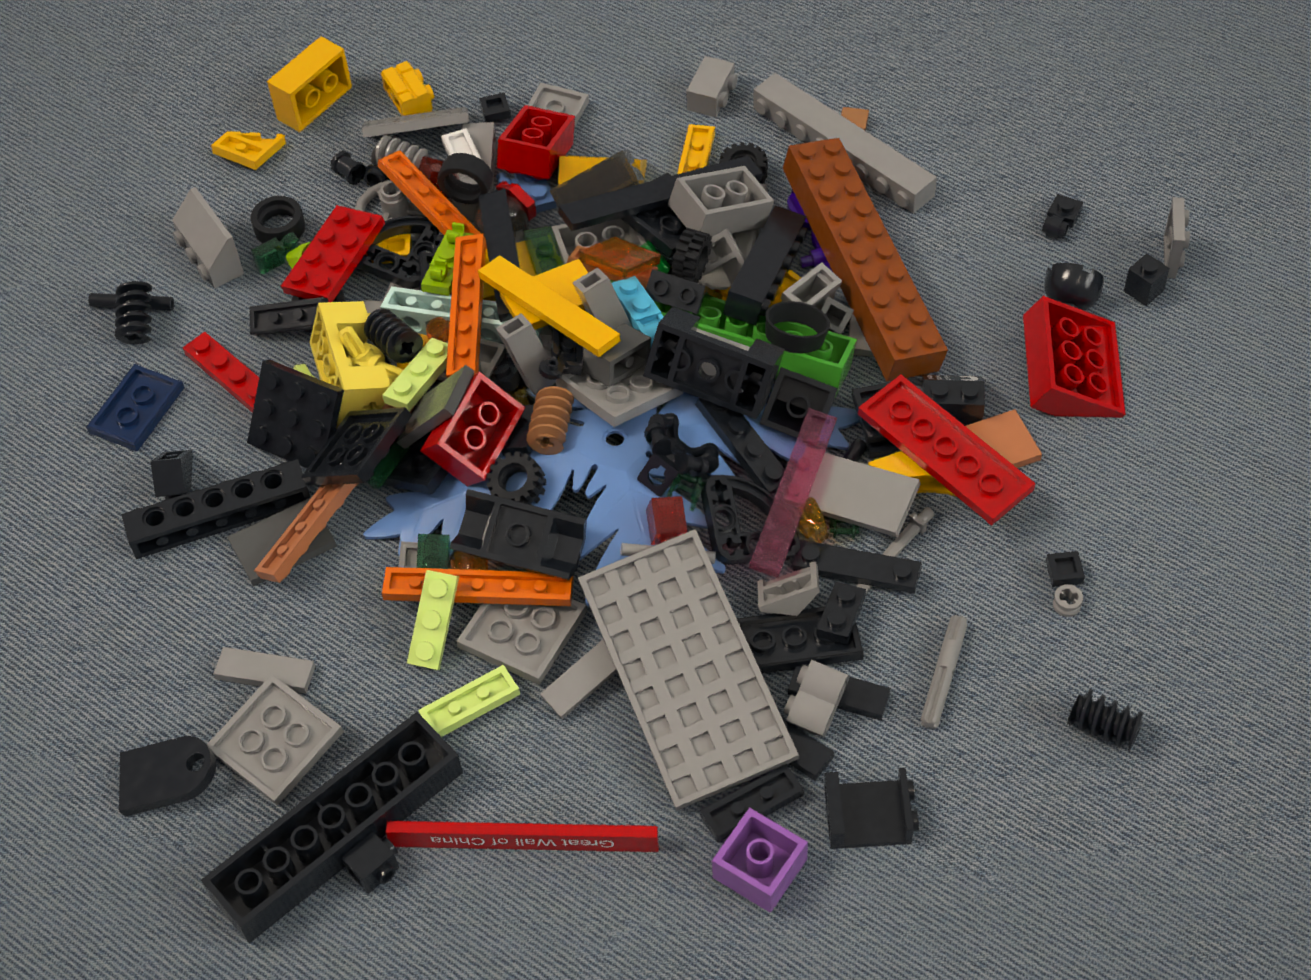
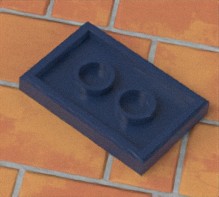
[86,364,185,452]

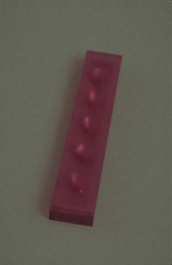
[749,408,837,578]

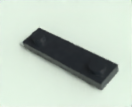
[792,540,922,594]

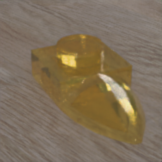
[797,497,828,543]

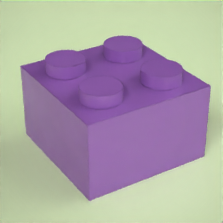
[712,807,808,913]

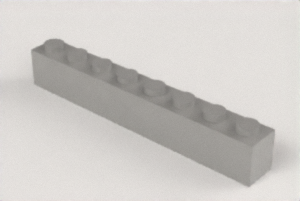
[753,73,937,214]

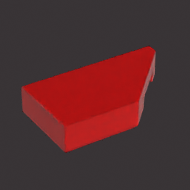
[496,181,536,221]

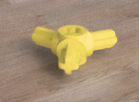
[338,326,403,382]

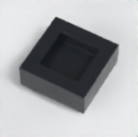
[479,92,511,123]
[1046,551,1085,587]

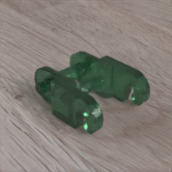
[665,474,703,511]
[829,517,859,539]

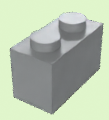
[686,56,738,117]

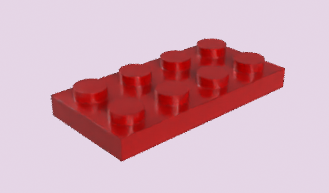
[281,205,385,302]

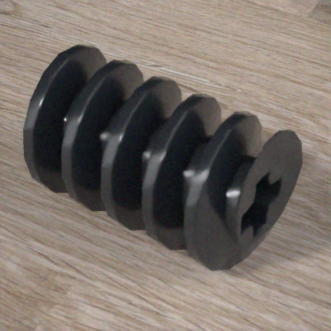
[114,281,152,345]
[364,308,423,364]
[1067,689,1143,752]

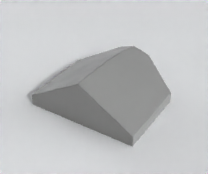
[698,228,745,290]
[757,562,820,616]

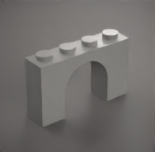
[496,267,632,395]

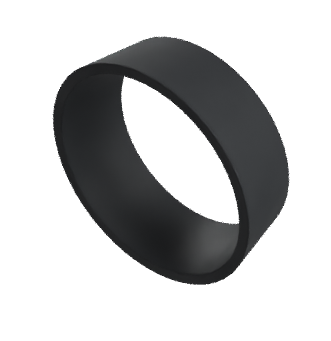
[765,301,830,353]

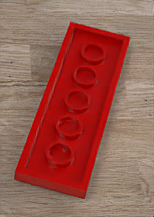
[858,374,1036,526]

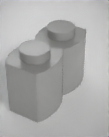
[784,660,850,738]

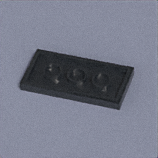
[737,607,864,673]

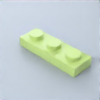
[382,338,448,412]
[407,570,459,670]
[418,665,520,737]

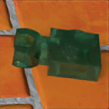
[251,232,299,275]

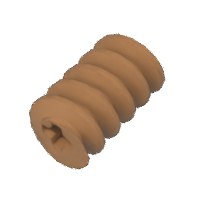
[527,386,574,455]

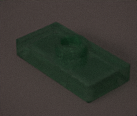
[523,226,564,275]
[416,534,450,569]

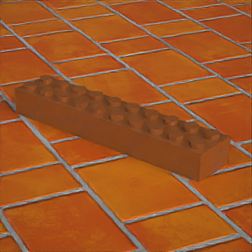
[782,138,948,382]

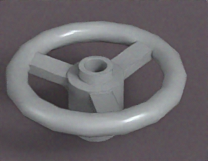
[354,180,425,241]

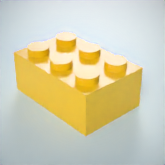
[267,36,352,132]

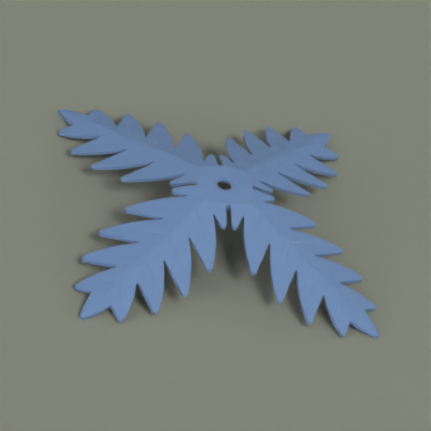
[363,385,860,607]

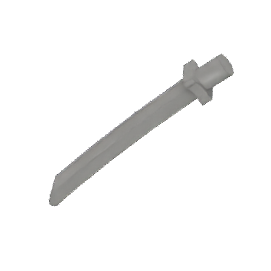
[856,507,935,594]

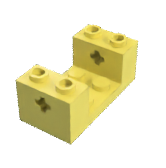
[309,301,393,429]

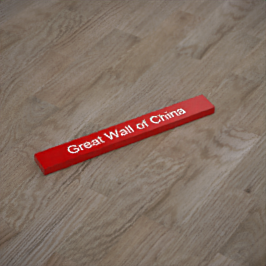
[386,821,659,852]

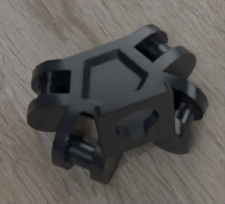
[637,413,719,497]

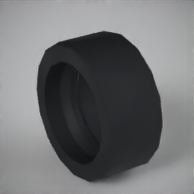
[437,153,493,204]
[250,196,306,247]

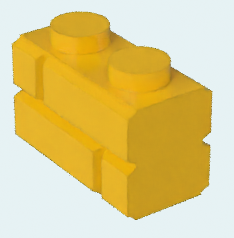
[381,61,434,116]

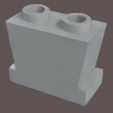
[780,262,842,310]

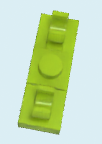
[421,222,474,296]

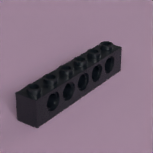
[121,459,310,559]

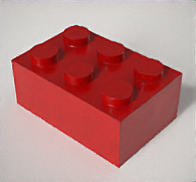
[497,105,575,179]
[420,371,525,487]

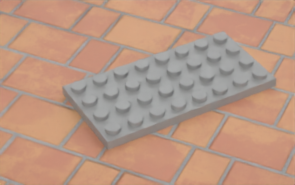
[578,529,799,811]

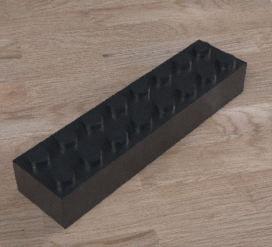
[201,712,463,944]

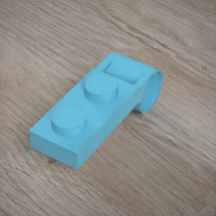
[611,276,664,347]

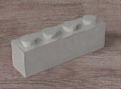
[452,122,497,220]

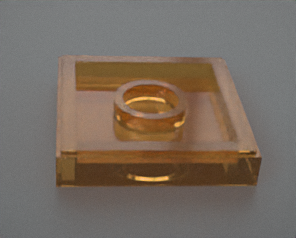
[579,237,661,280]

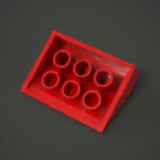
[1023,296,1126,418]

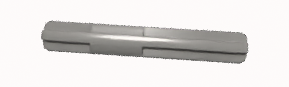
[920,615,968,729]

